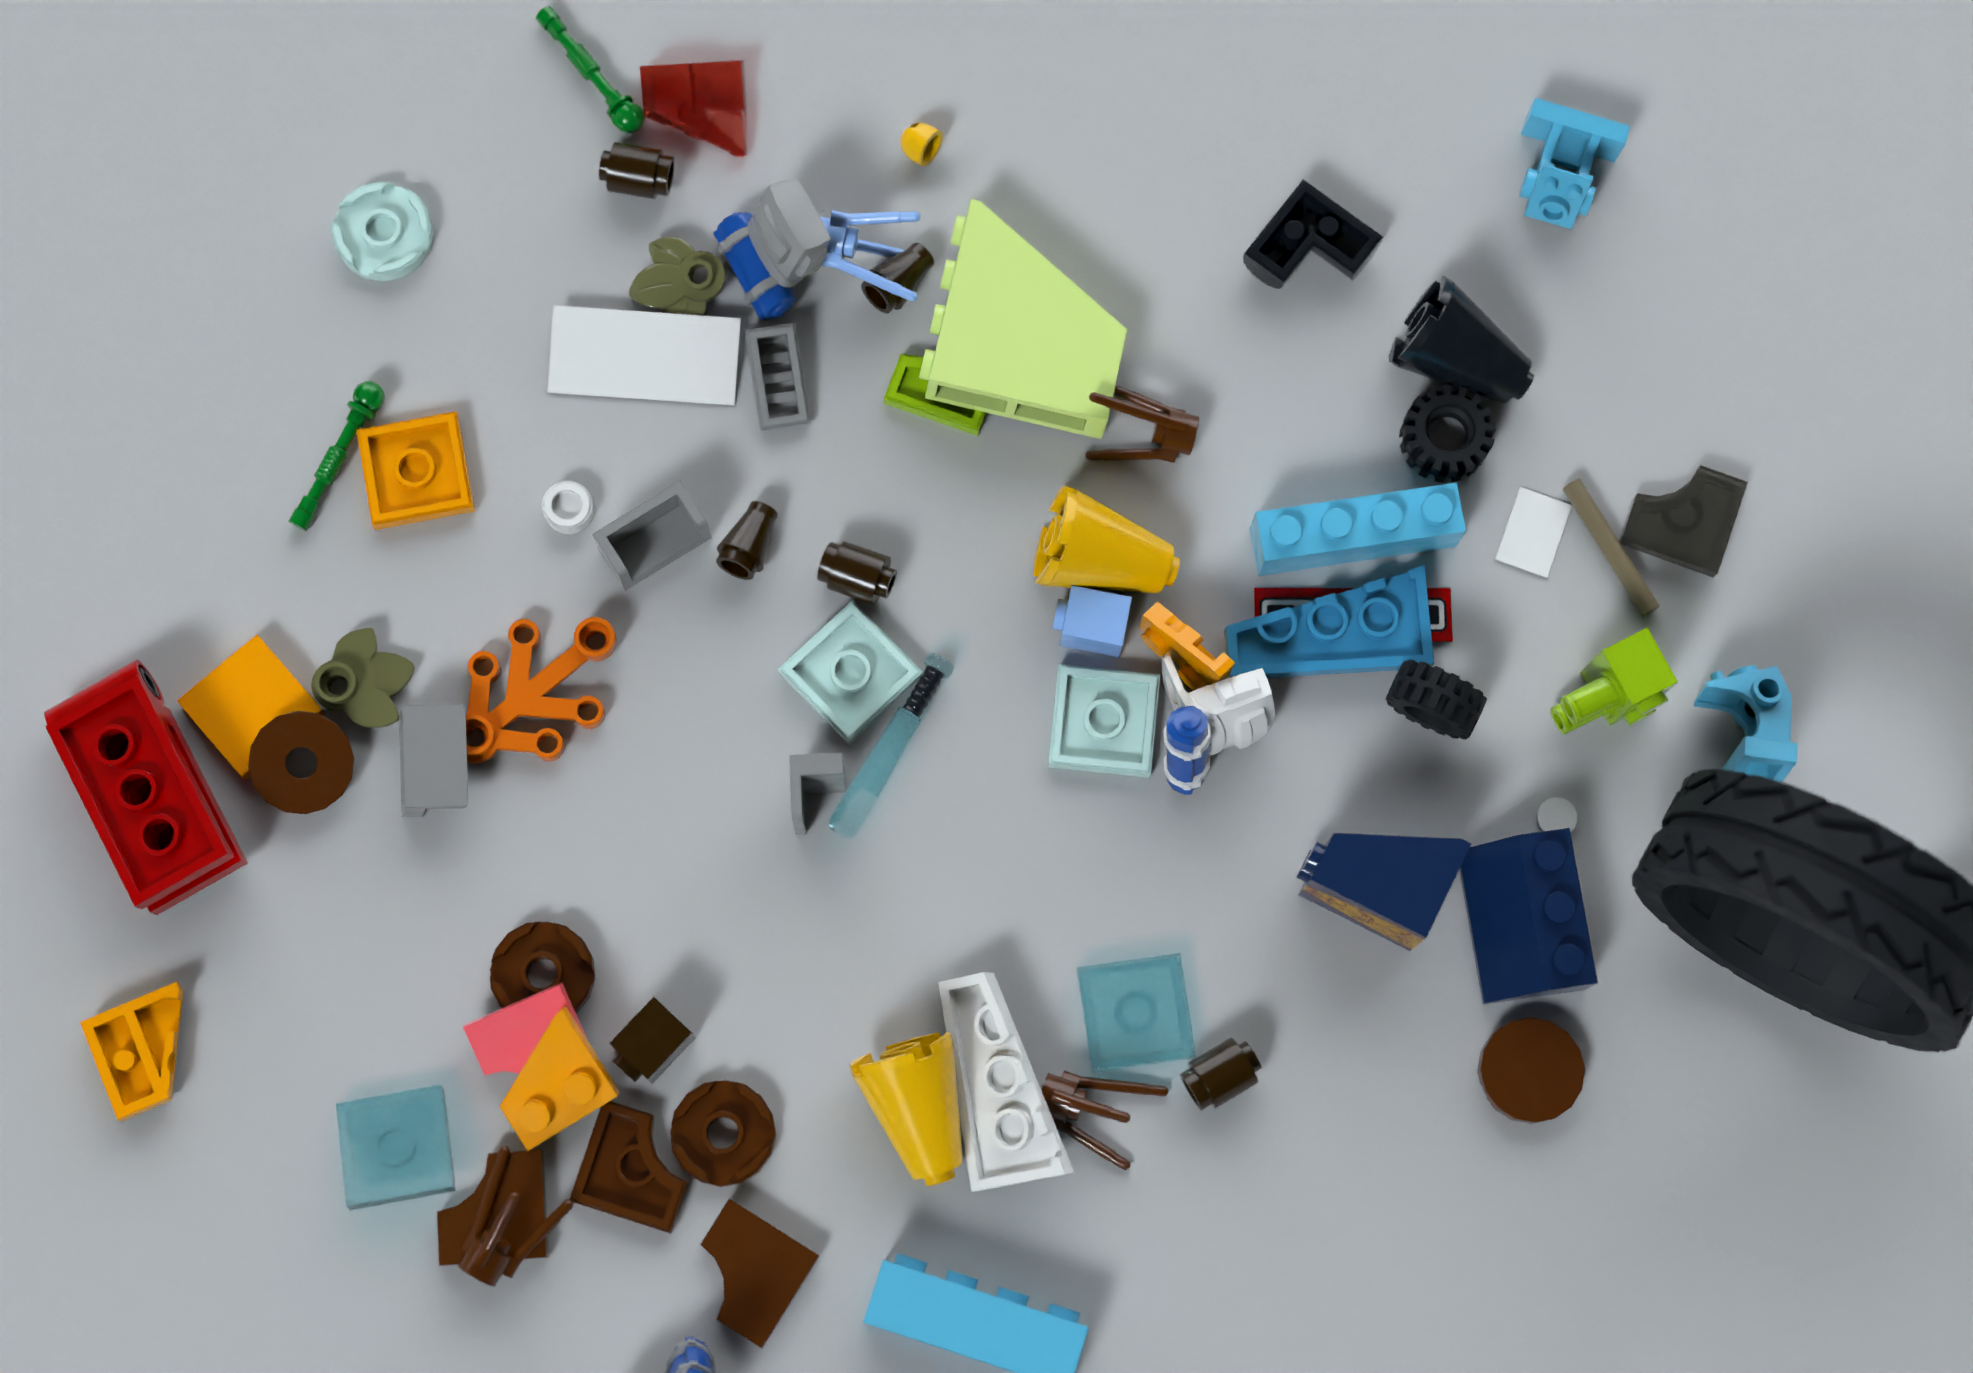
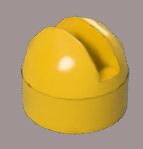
[900,122,943,167]

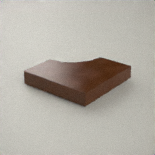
[569,1101,688,1234]
[437,1149,549,1266]
[700,1199,819,1348]

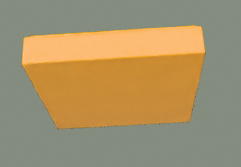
[356,411,475,530]
[177,635,325,780]

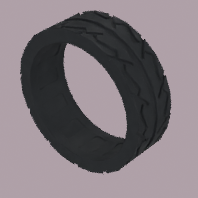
[1632,769,1973,1052]

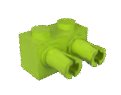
[1550,627,1678,735]

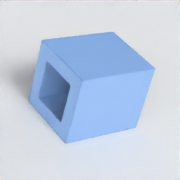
[1052,585,1132,657]

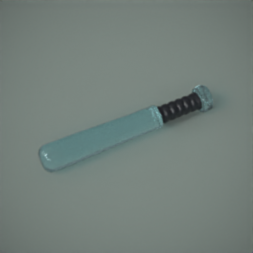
[829,653,954,839]

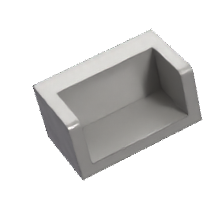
[593,481,711,591]

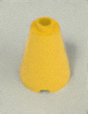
[1033,485,1180,594]
[849,1032,963,1186]

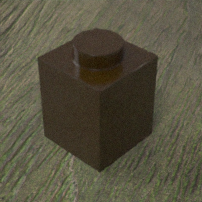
[609,997,696,1084]

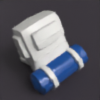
[1162,655,1275,795]

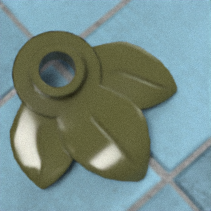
[629,237,727,316]
[311,628,415,728]

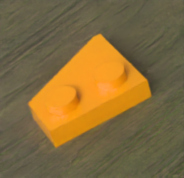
[1139,602,1235,691]
[80,981,183,1122]
[499,1006,620,1151]

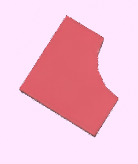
[463,983,589,1075]

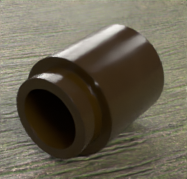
[599,142,675,199]
[817,541,897,605]
[1180,1037,1262,1111]

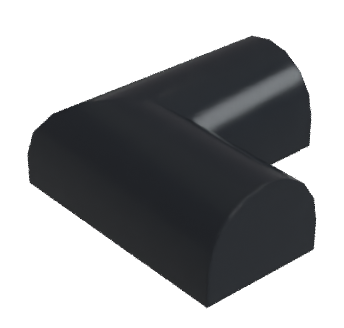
[1243,179,1383,289]

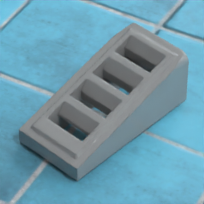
[744,323,811,431]

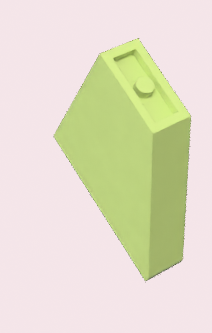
[919,199,1127,439]

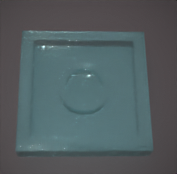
[1076,953,1196,1073]
[336,1084,456,1211]

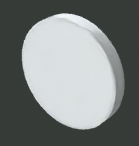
[1537,797,1577,832]

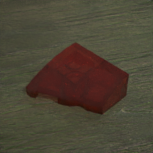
[640,60,747,157]

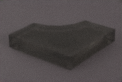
[1619,465,1748,578]

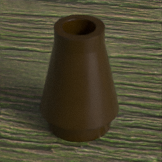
[861,242,934,313]
[716,501,778,580]

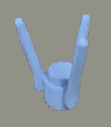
[820,210,921,302]

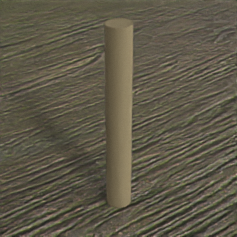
[1563,478,1660,617]

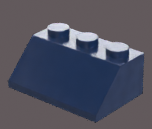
[1459,828,1598,1004]

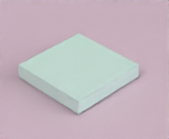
[778,600,923,745]
[1048,664,1160,778]

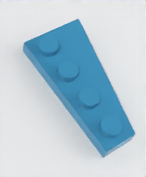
[1224,565,1434,678]

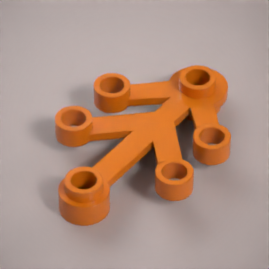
[466,617,617,764]

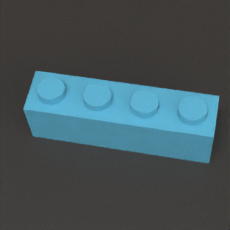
[1249,482,1466,576]
[863,1253,1089,1373]

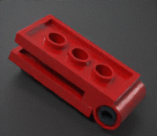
[44,660,248,915]

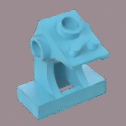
[1519,98,1630,229]
[1693,665,1798,782]

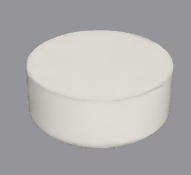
[542,481,594,534]

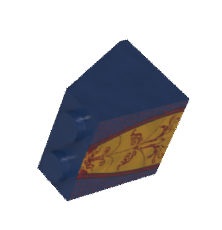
[1296,833,1471,951]

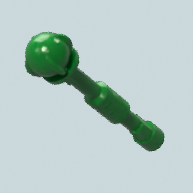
[536,6,645,133]
[288,381,385,531]

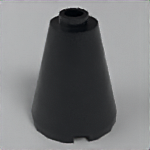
[1389,276,1534,403]

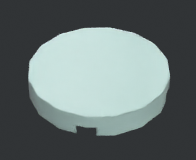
[331,181,434,281]

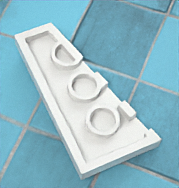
[938,972,1075,1192]

